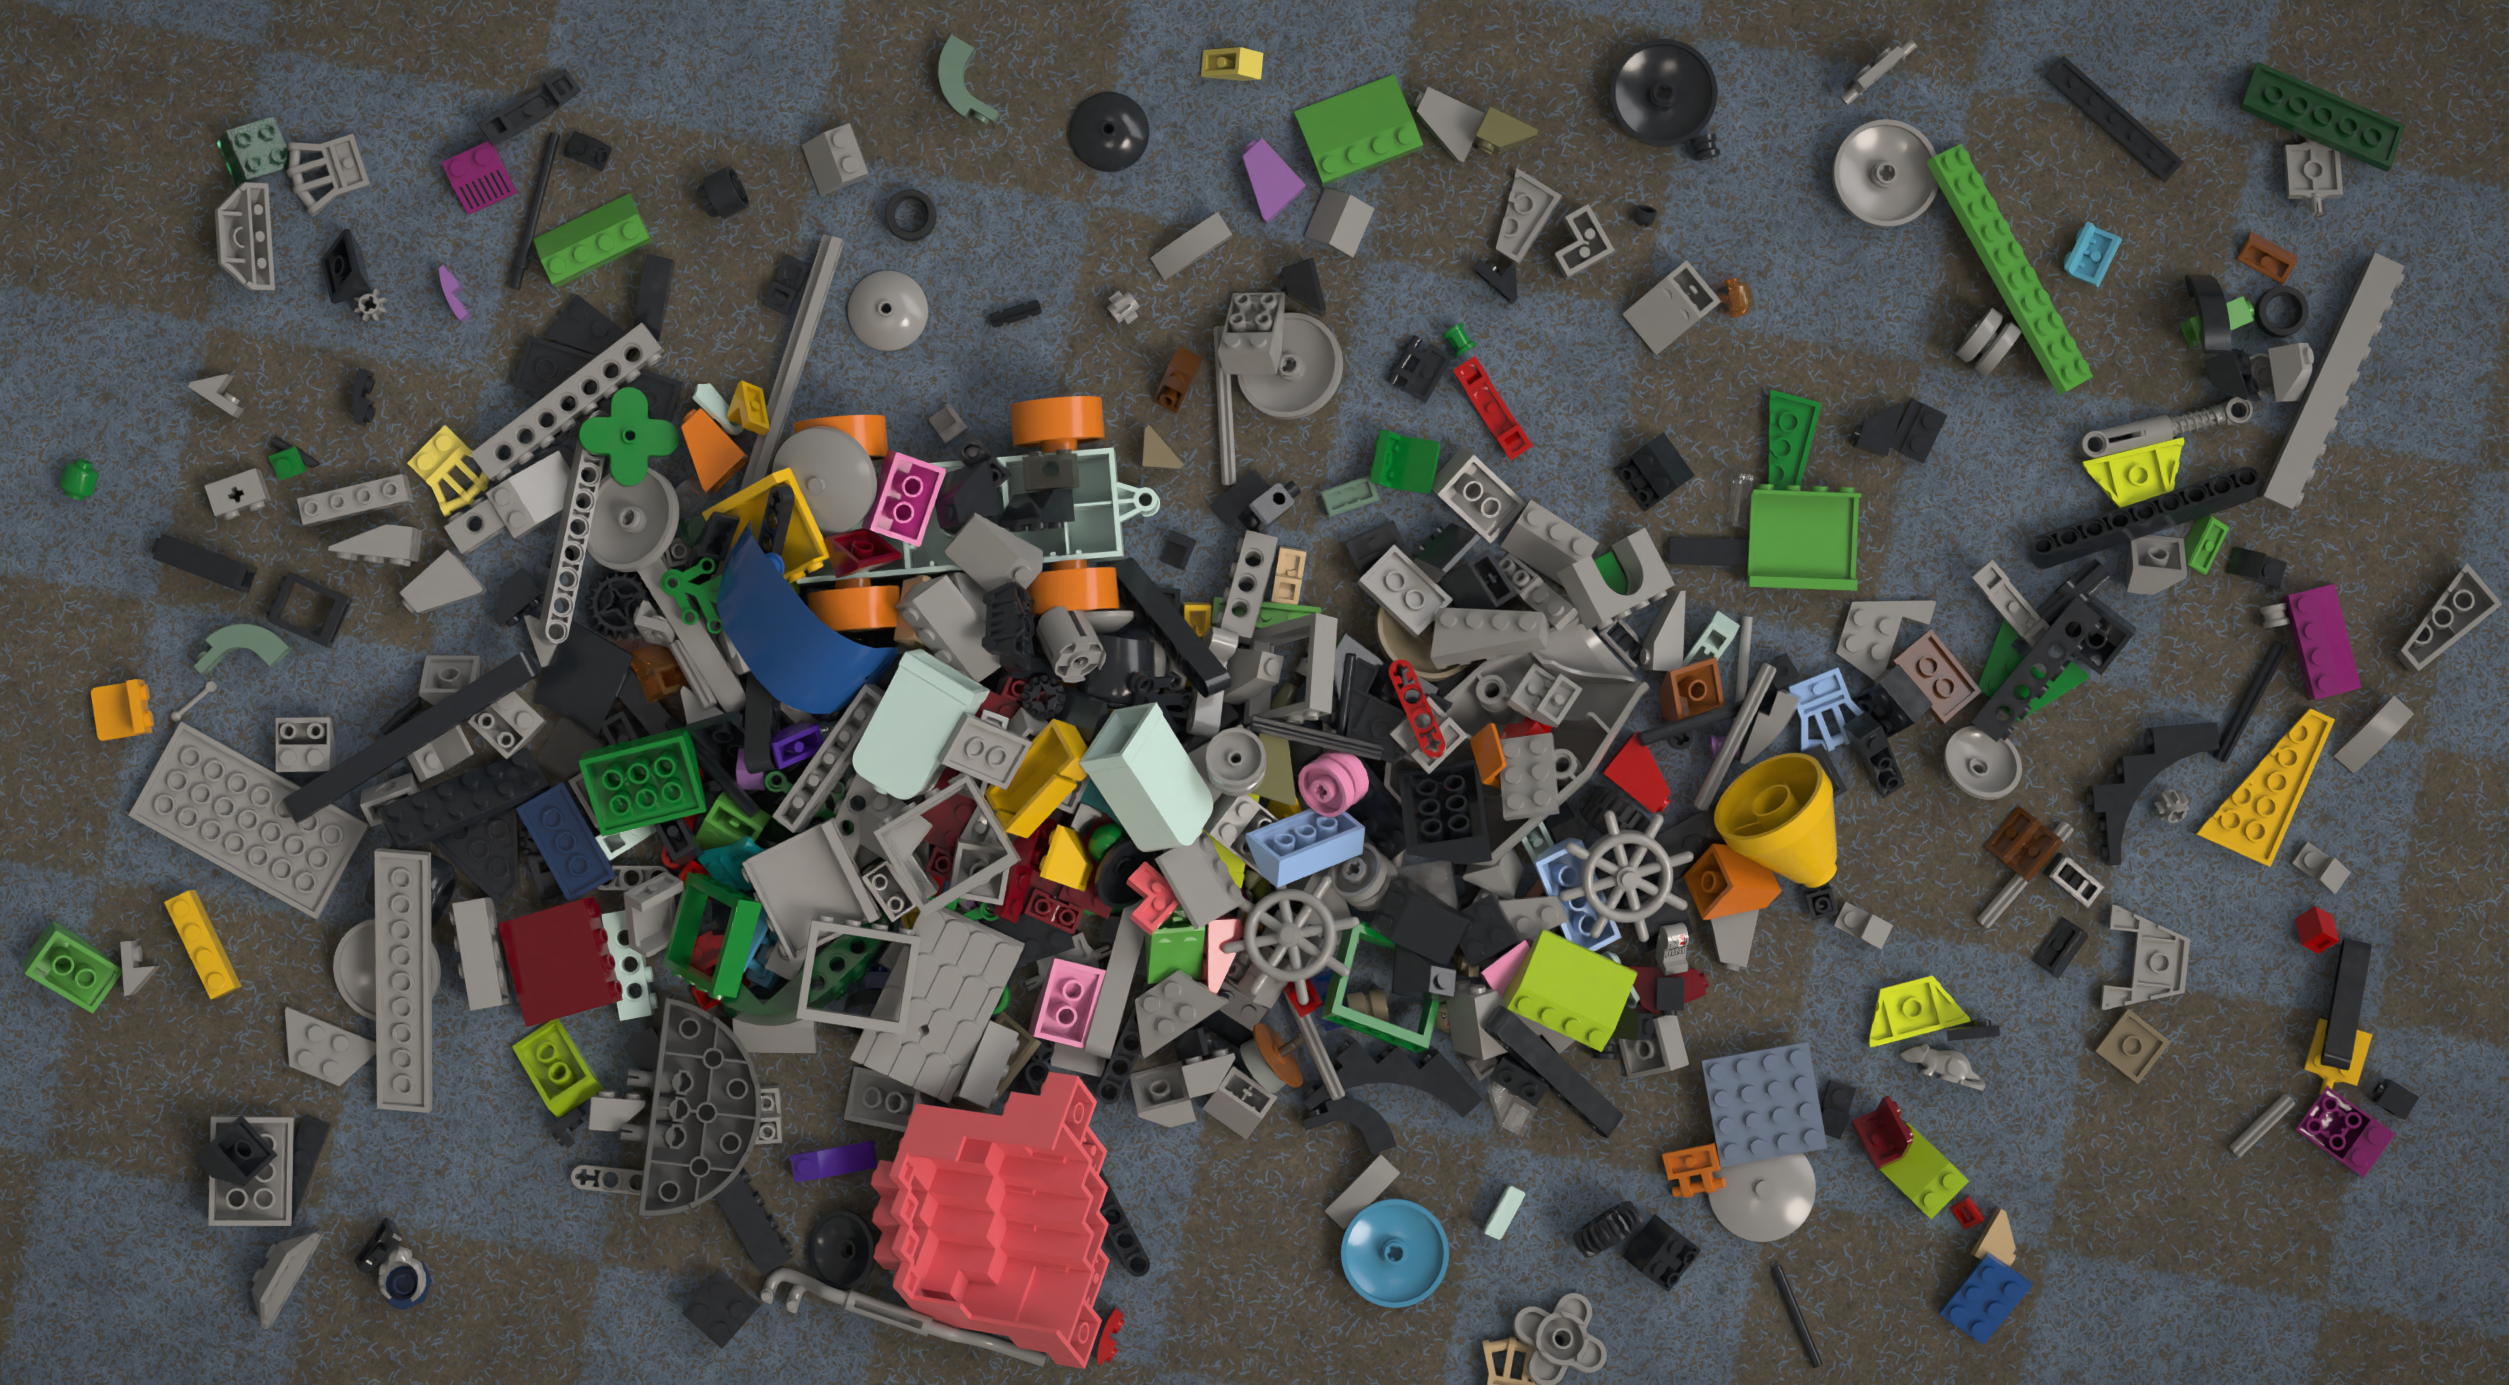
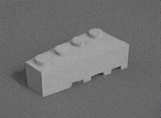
[2396,563,2502,675]

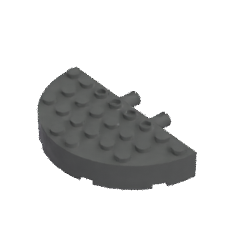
[620,998,762,1217]

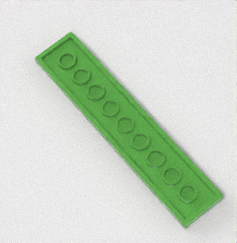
[1926,144,2093,396]

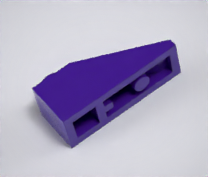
[790,1141,877,1182]

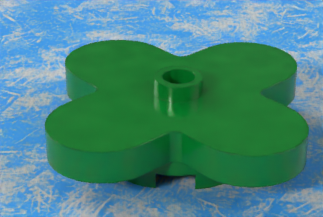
[578,387,679,487]

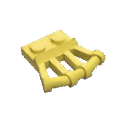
[407,425,490,518]

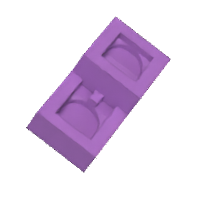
[439,265,472,323]

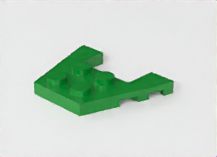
[1977,618,2090,722]

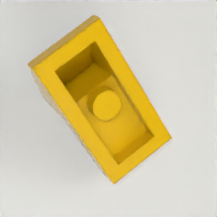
[726,380,770,436]

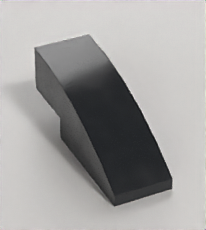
[634,254,675,341]

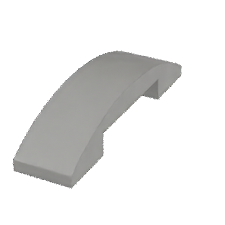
[1971,559,2056,650]

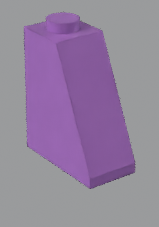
[1242,138,1306,225]

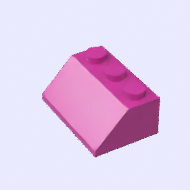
[861,450,946,547]

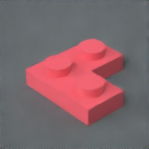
[1126,861,1180,935]

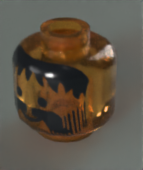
[1717,277,1755,318]

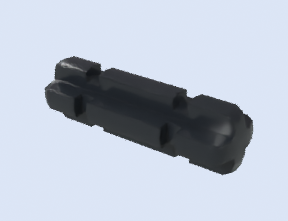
[989,300,1042,328]

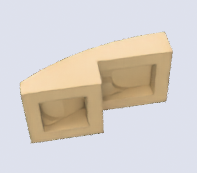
[1271,546,1307,605]

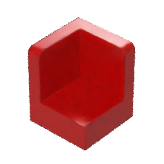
[2295,906,2339,954]

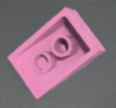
[1028,958,1106,1049]

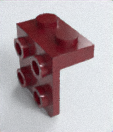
[1851,1096,1914,1171]

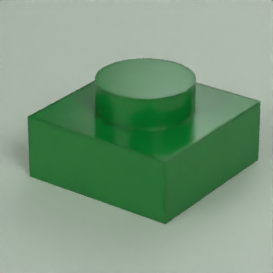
[269,446,306,481]

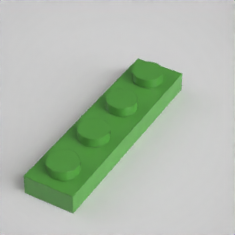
[1211,597,1321,630]

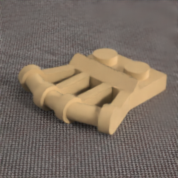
[1482,1336,1536,1385]

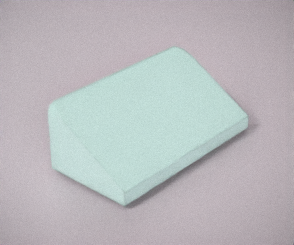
[1483,1184,1525,1240]

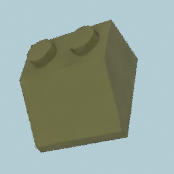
[1474,107,1539,156]

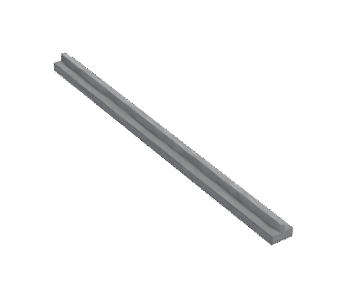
[700,234,844,637]

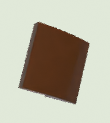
[1984,806,2063,883]

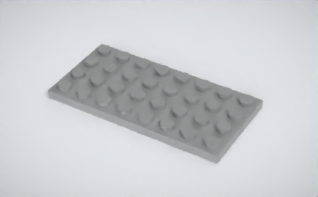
[128,721,370,919]

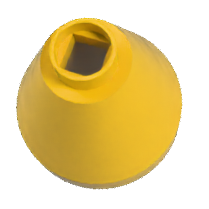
[1714,753,1837,888]

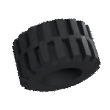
[1579,786,1650,852]

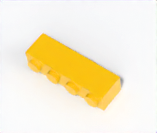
[164,890,242,999]

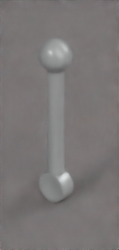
[171,681,217,722]

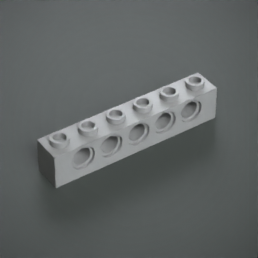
[772,684,885,833]

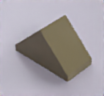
[1142,425,1184,471]

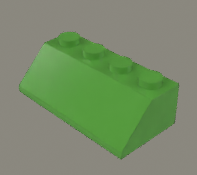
[533,193,653,288]

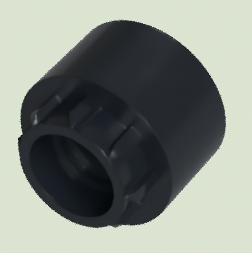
[697,166,749,219]

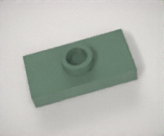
[1320,475,1380,518]

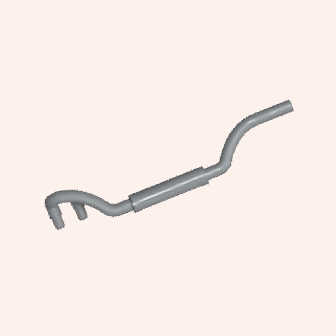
[759,1268,1047,1367]

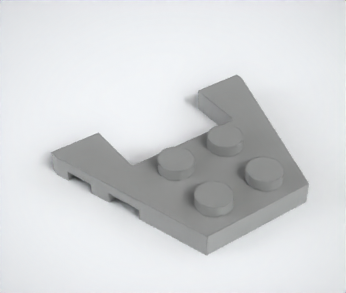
[1835,600,1936,680]
[2100,905,2190,1010]

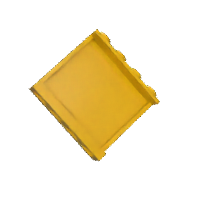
[702,467,829,583]

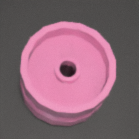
[1298,749,1369,817]

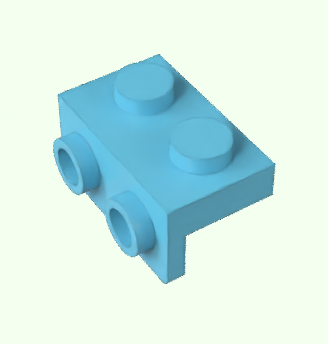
[2064,221,2122,287]

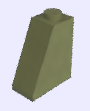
[1251,733,1296,806]

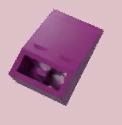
[2295,1086,2395,1180]

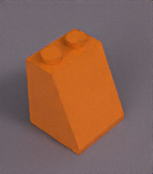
[681,408,751,496]
[1683,844,1781,920]

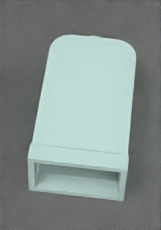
[853,649,990,799]
[1079,702,1213,852]

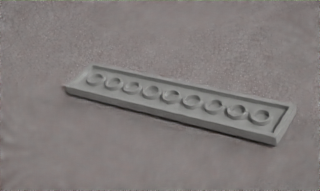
[374,848,432,1113]

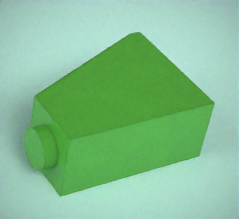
[2179,296,2254,349]

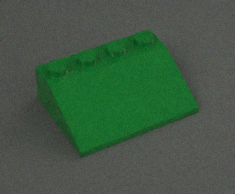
[579,727,706,837]

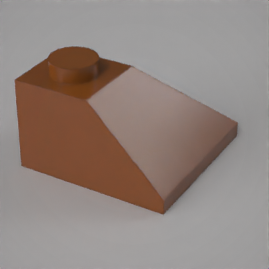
[1659,657,1725,721]

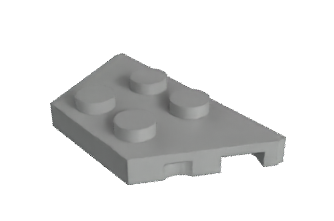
[1135,970,1229,1058]
[285,1007,376,1086]

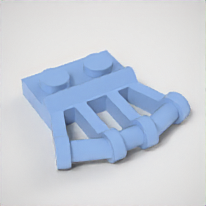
[1787,668,1863,753]

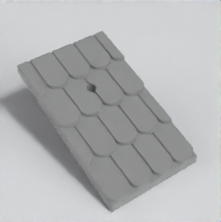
[850,899,1025,1104]

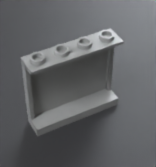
[741,817,882,961]

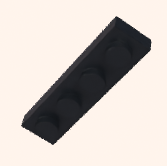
[292,1115,332,1225]

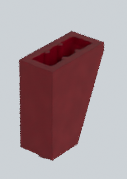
[1628,966,1709,1016]

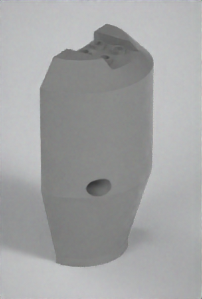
[1384,614,1649,865]

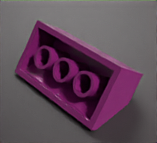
[2282,584,2361,701]

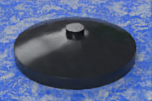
[1610,39,1718,147]

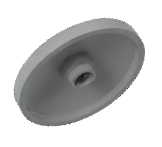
[1832,119,1939,228]
[1237,313,1343,420]
[772,426,877,535]
[587,467,679,572]
[333,917,441,1021]
[1707,1153,1816,1242]

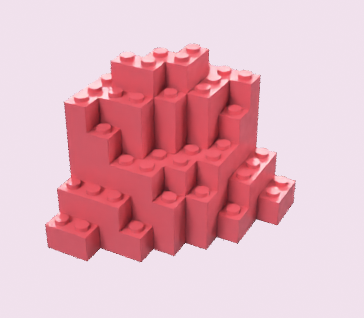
[871,1072,1110,1369]

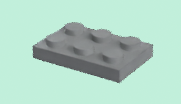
[1357,545,1453,638]
[937,712,1032,790]
[1500,733,1559,821]

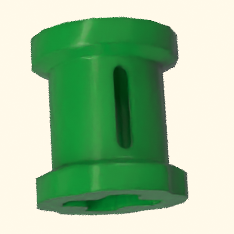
[1442,322,1476,358]

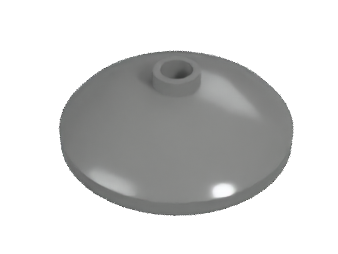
[848,271,928,351]
[1085,611,1134,635]
[1944,726,2022,800]

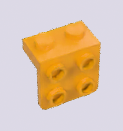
[91,679,154,741]

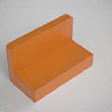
[1470,723,1506,789]

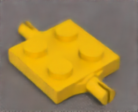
[2303,1018,2373,1095]

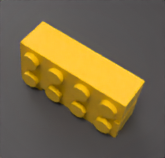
[985,719,1088,838]

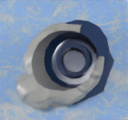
[378,1246,432,1310]

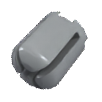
[1036,606,1106,683]

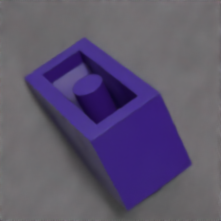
[770,721,823,769]

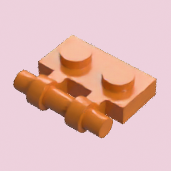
[1662,1143,1726,1198]

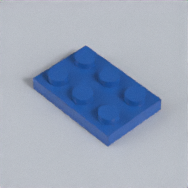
[1939,1252,2032,1345]

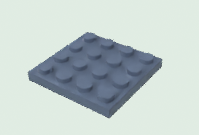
[1701,1041,1827,1167]

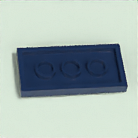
[516,782,617,903]

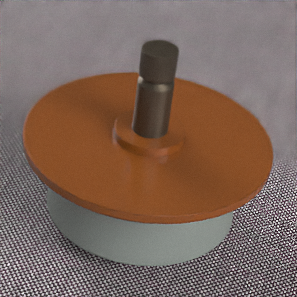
[1240,1023,1306,1093]

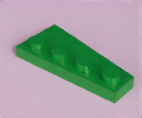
[1768,389,1822,490]

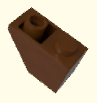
[1153,346,1203,414]

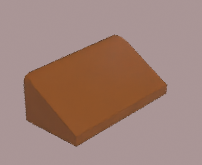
[2236,232,2298,284]

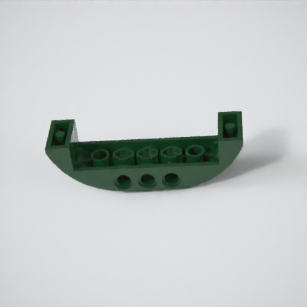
[721,857,895,1026]

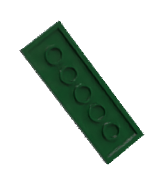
[2239,62,2405,172]

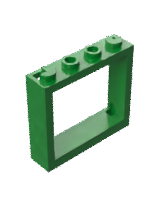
[662,872,762,1000]
[1321,921,1440,1053]

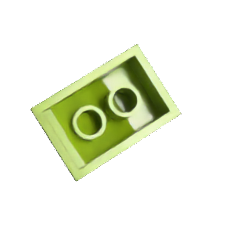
[512,1018,604,1119]
[1879,1122,1969,1219]

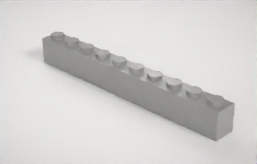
[2258,253,2404,511]

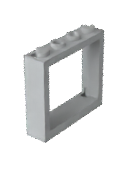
[1244,613,1338,726]
[873,773,1021,918]
[796,915,921,1035]

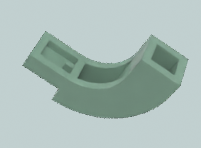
[938,34,1000,125]
[193,624,294,675]

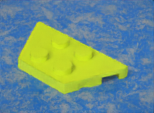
[2081,437,2184,509]
[1868,975,1971,1048]

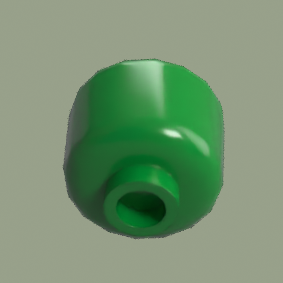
[59,458,99,500]

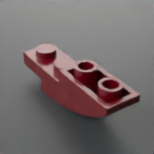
[993,817,1057,923]

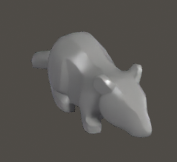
[1900,1044,1986,1091]

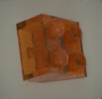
[631,644,691,703]

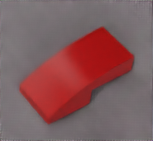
[1097,1307,1125,1365]

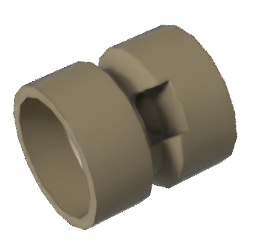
[1347,988,1390,1022]

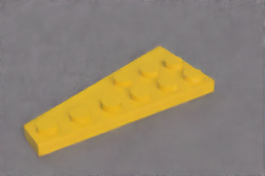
[2195,709,2335,867]

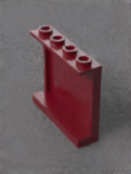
[498,896,623,1027]

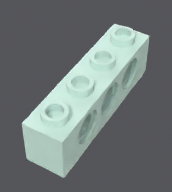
[601,910,658,1021]

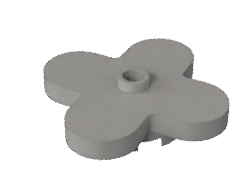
[1513,1293,1607,1385]

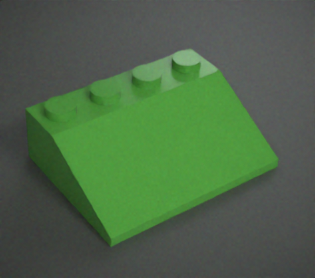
[1294,74,1423,187]

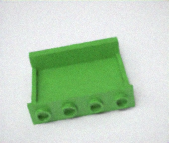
[1747,484,1861,591]

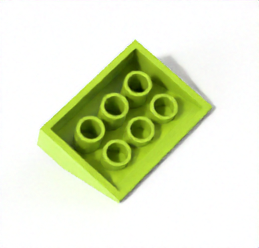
[1503,928,1637,1052]

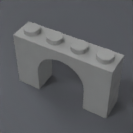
[1557,528,1675,630]

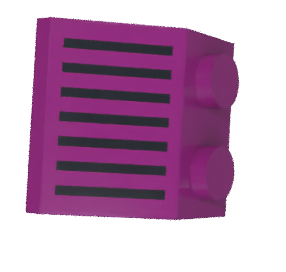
[442,141,517,215]

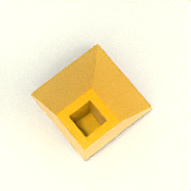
[1039,825,1093,891]

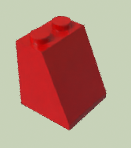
[1599,731,1671,814]

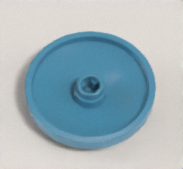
[1341,1198,1449,1308]

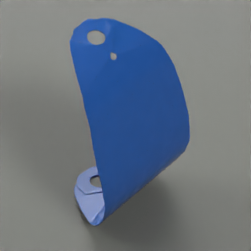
[717,520,898,714]

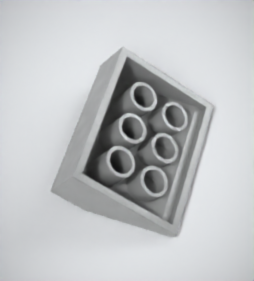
[208,1115,294,1226]

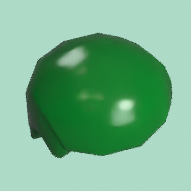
[1088,823,1128,863]

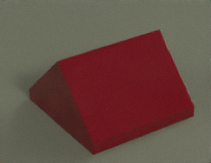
[824,528,901,578]

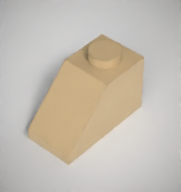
[1970,1207,2016,1267]

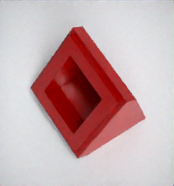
[1950,1194,1984,1230]

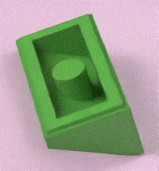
[2184,515,2230,575]

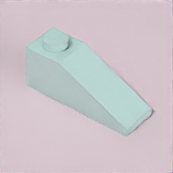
[1683,611,1740,666]

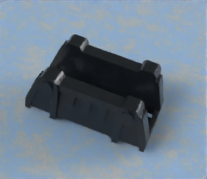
[981,582,1035,672]

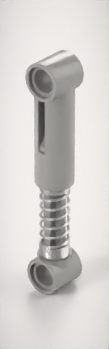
[2078,397,2253,459]

